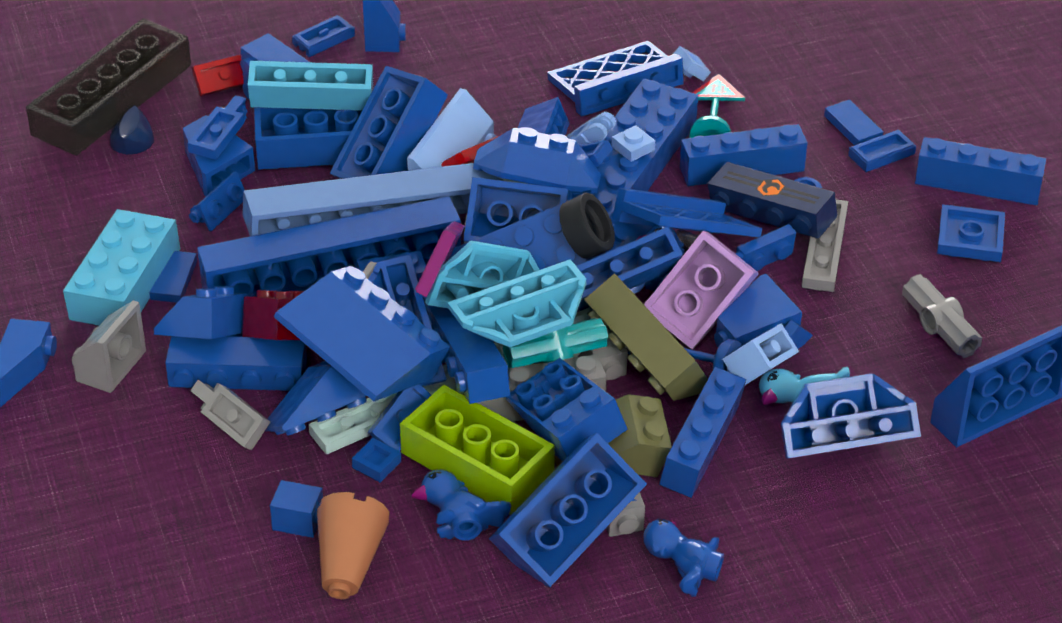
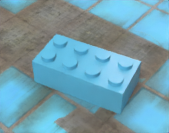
[63,209,181,326]

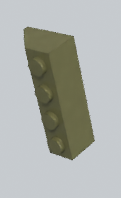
[584,273,708,401]

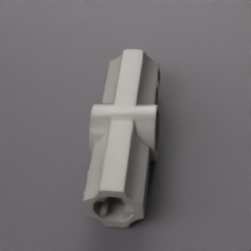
[902,274,982,358]

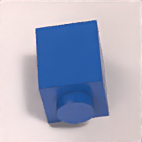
[270,480,323,538]

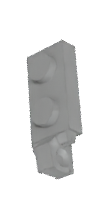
[191,380,271,450]

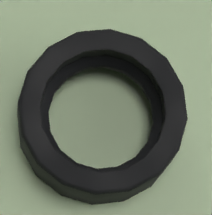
[559,193,615,259]

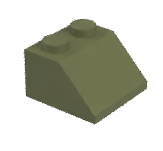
[608,394,672,477]

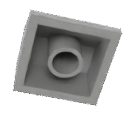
[72,300,146,393]

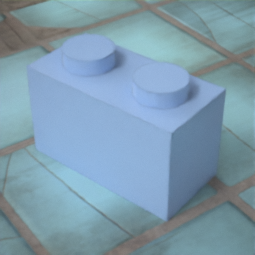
[722,324,799,385]

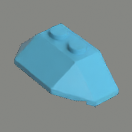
[425,241,540,308]
[447,259,586,347]

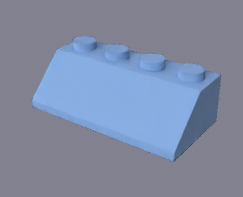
[407,88,496,171]

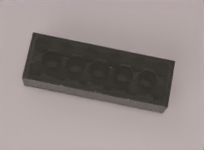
[26,18,191,156]

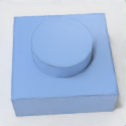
[673,46,711,81]
[612,125,655,162]

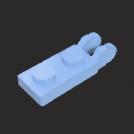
[567,111,616,145]

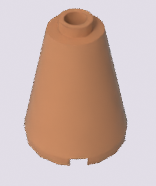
[317,492,389,599]

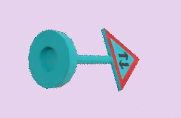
[689,74,745,138]

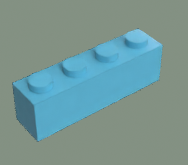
[248,61,373,110]

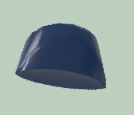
[110,105,154,155]

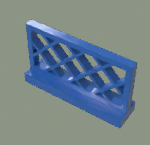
[547,41,684,117]
[612,188,762,238]

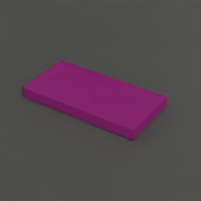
[415,221,465,297]

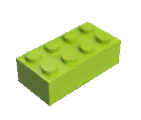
[400,385,555,515]

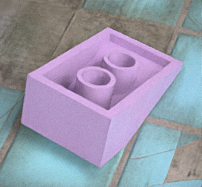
[644,231,759,350]

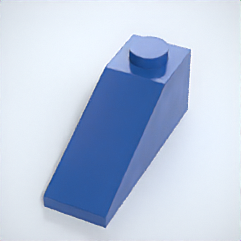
[363,0,406,52]
[0,319,57,407]

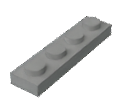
[802,200,848,292]

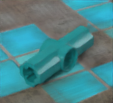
[502,318,608,368]

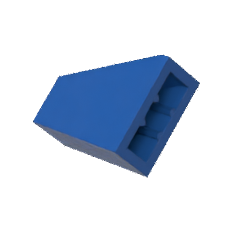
[183,115,255,196]
[714,273,802,347]

